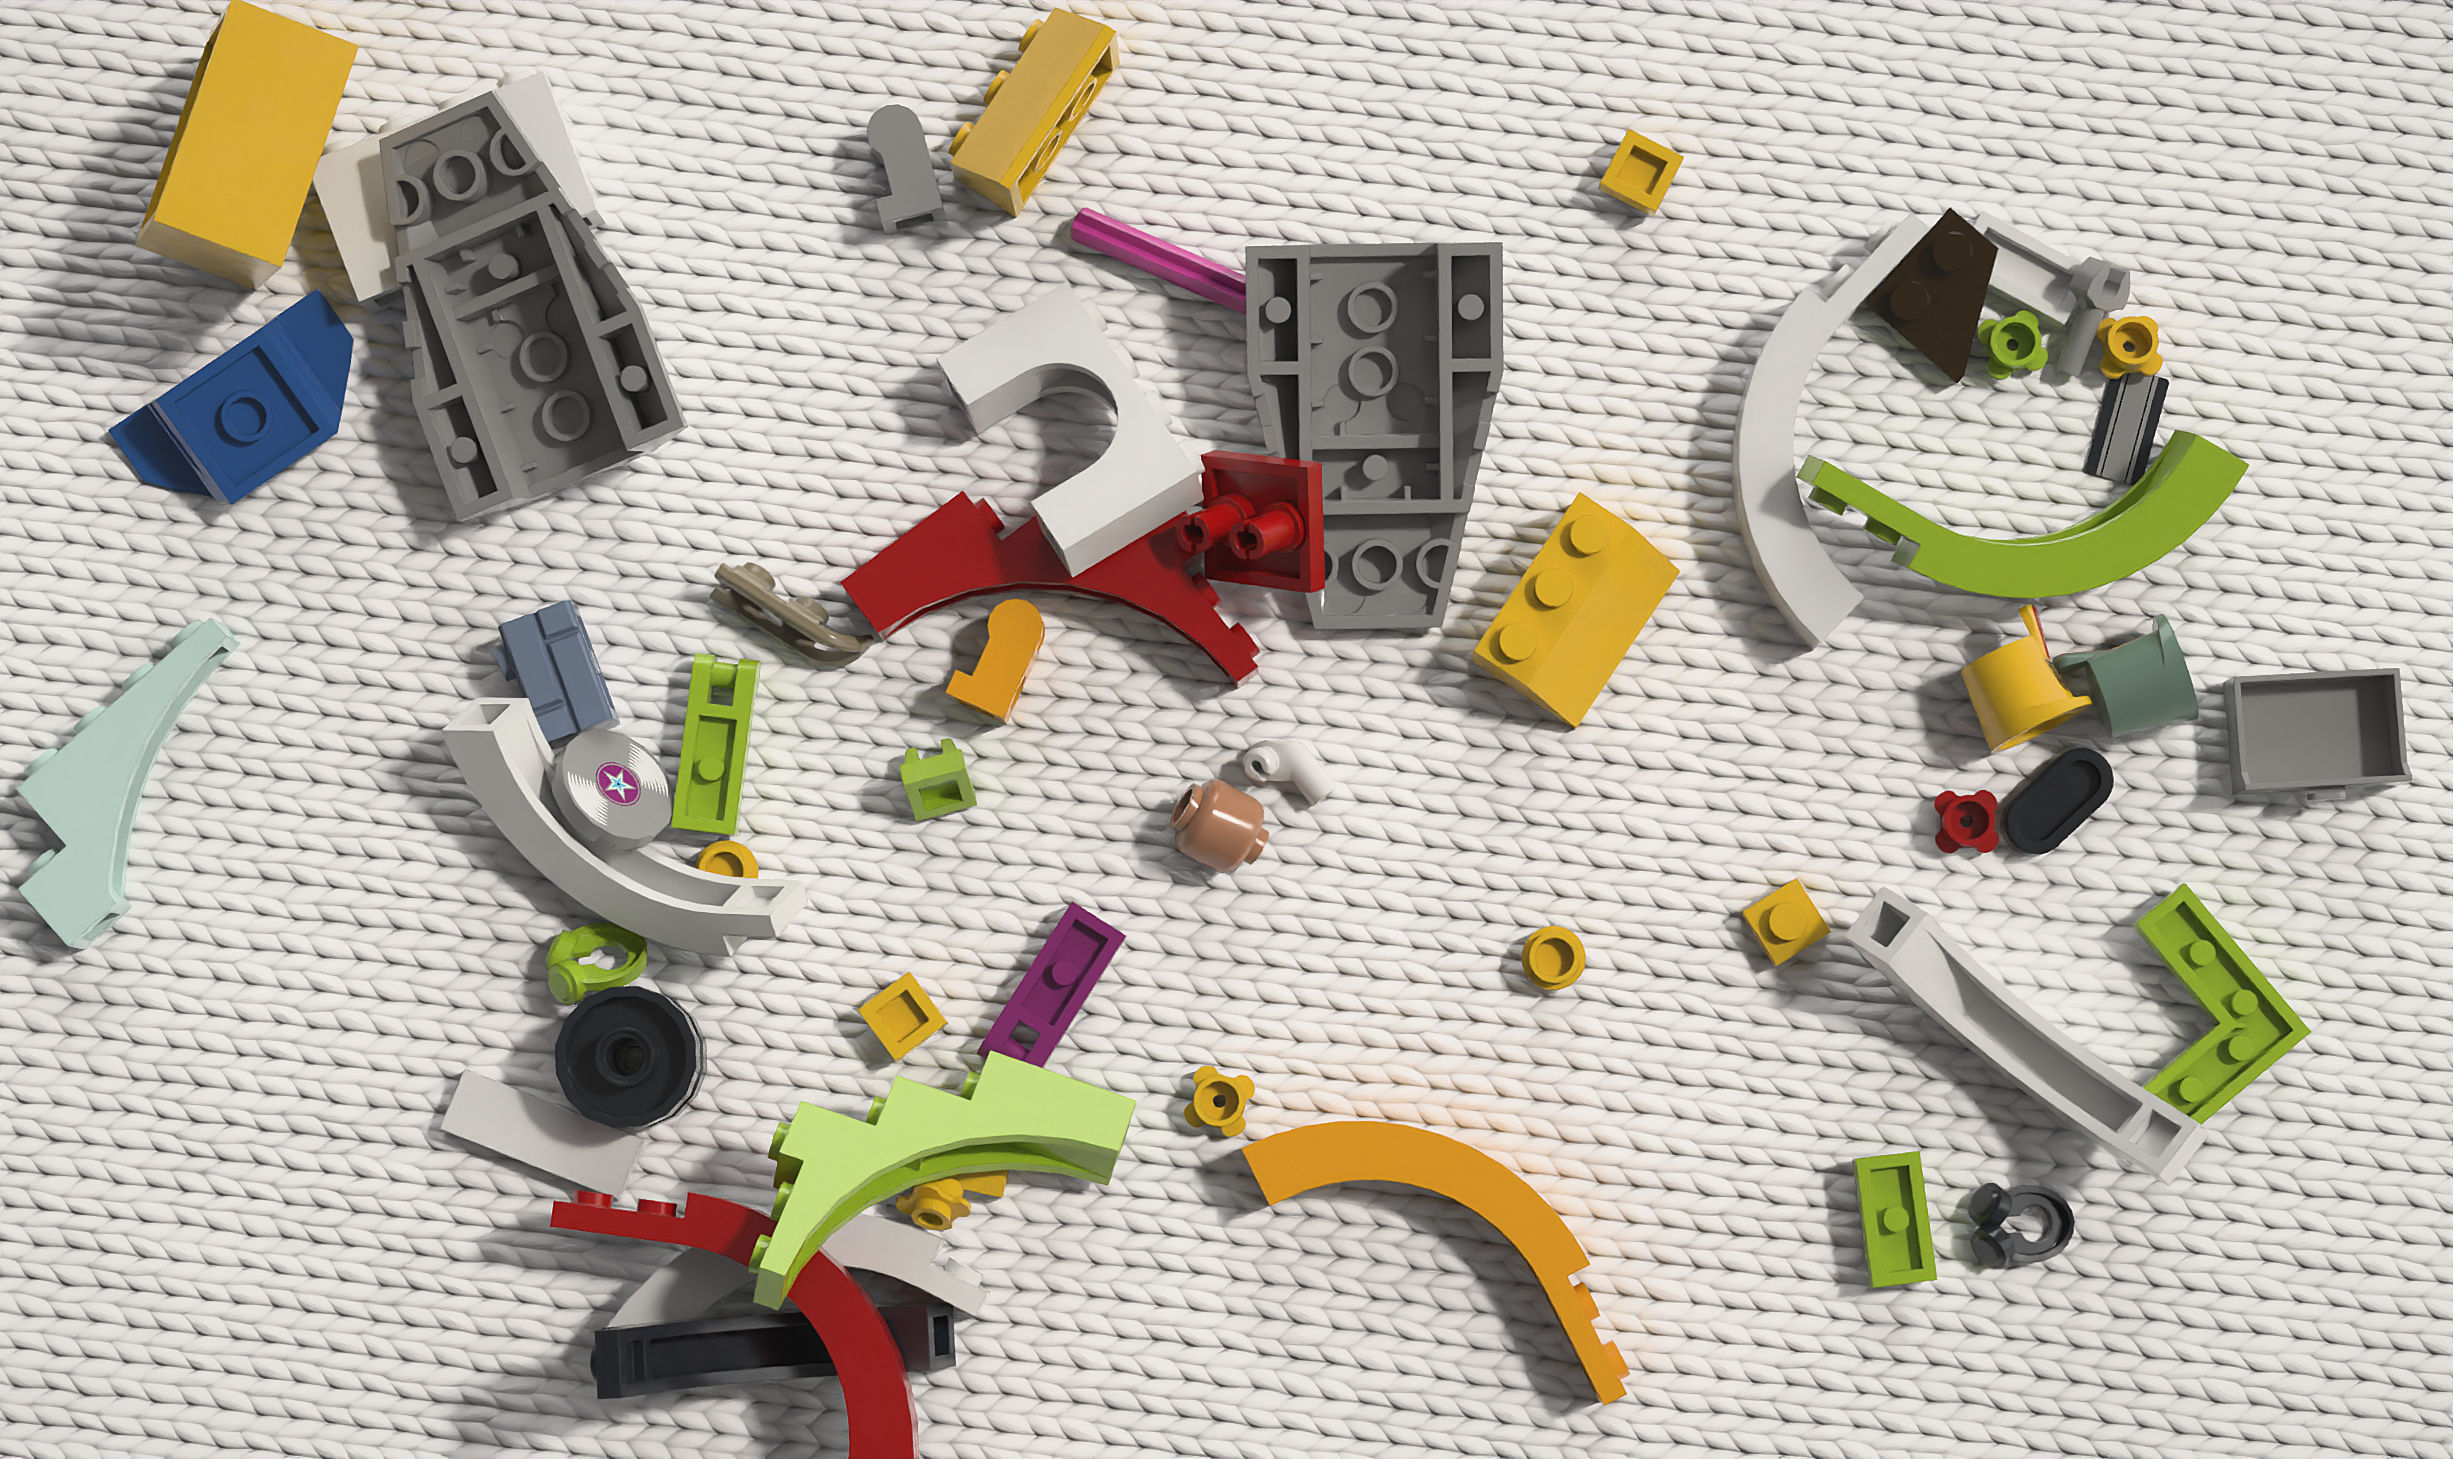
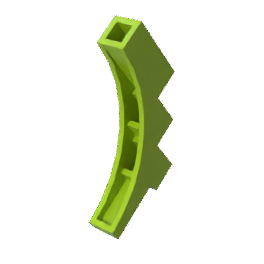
[748,1050,1137,1310]

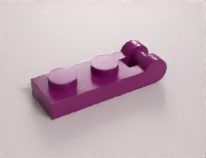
[976,901,1127,1068]

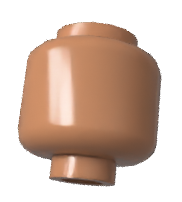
[1169,778,1269,874]

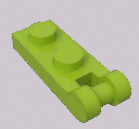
[671,653,761,837]

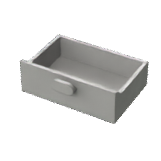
[2224,668,2413,801]

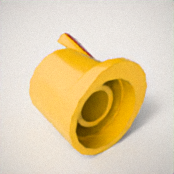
[1960,604,2093,754]

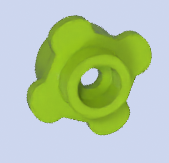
[1977,310,2048,380]

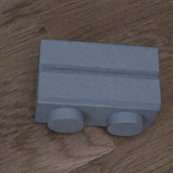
[493,600,621,750]

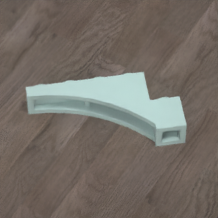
[16,617,242,950]

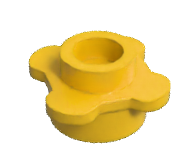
[2095,316,2163,379]
[1184,1065,1255,1137]
[896,1177,972,1230]

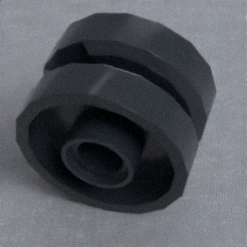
[555,986,707,1129]

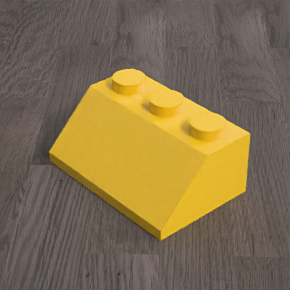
[948,7,1120,218]
[1470,492,1680,730]

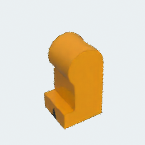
[945,598,1046,724]

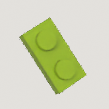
[1852,1151,1938,1288]

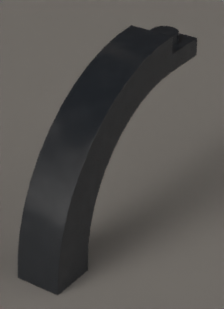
[590,1302,956,1399]

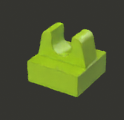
[899,738,978,822]

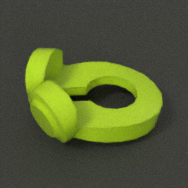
[544,922,648,1005]

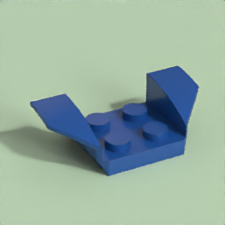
[108,288,354,505]

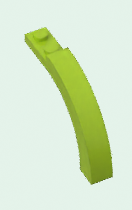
[1796,429,2250,598]

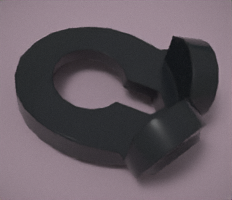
[1968,1183,2075,1269]

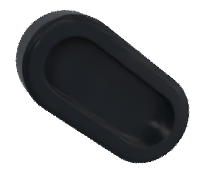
[2000,748,2114,856]

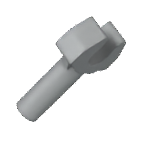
[2055,256,2130,378]

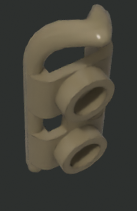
[710,562,874,667]

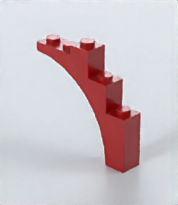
[840,491,1261,689]

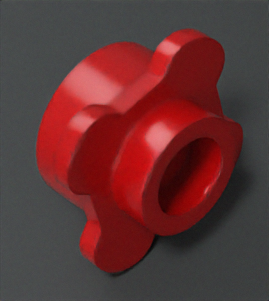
[1934,790,1999,854]

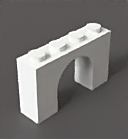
[312,70,606,314]
[936,282,1205,578]

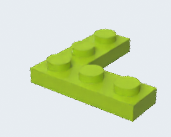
[2132,883,2311,1125]

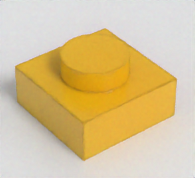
[1598,128,1685,217]
[1740,878,1831,967]
[858,971,949,1062]

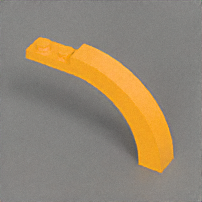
[1241,1121,1630,1406]

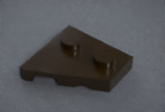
[1865,207,1999,383]

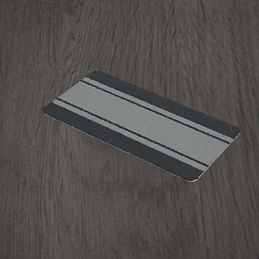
[2085,372,2169,485]

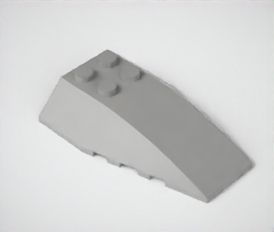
[379,91,688,522]
[1245,242,1504,629]

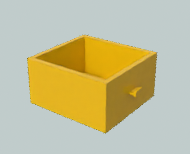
[134,0,359,290]

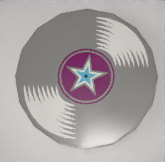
[551,729,674,851]

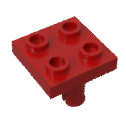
[1176,450,1325,593]

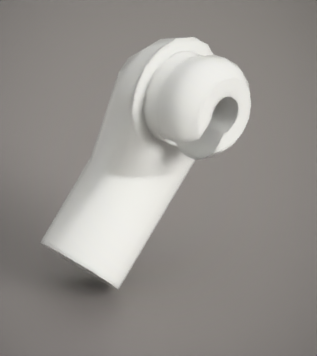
[1243,740,1337,806]

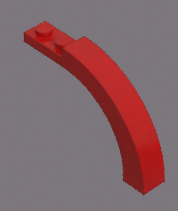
[550,1190,920,1459]

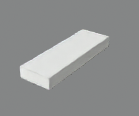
[440,1069,646,1199]

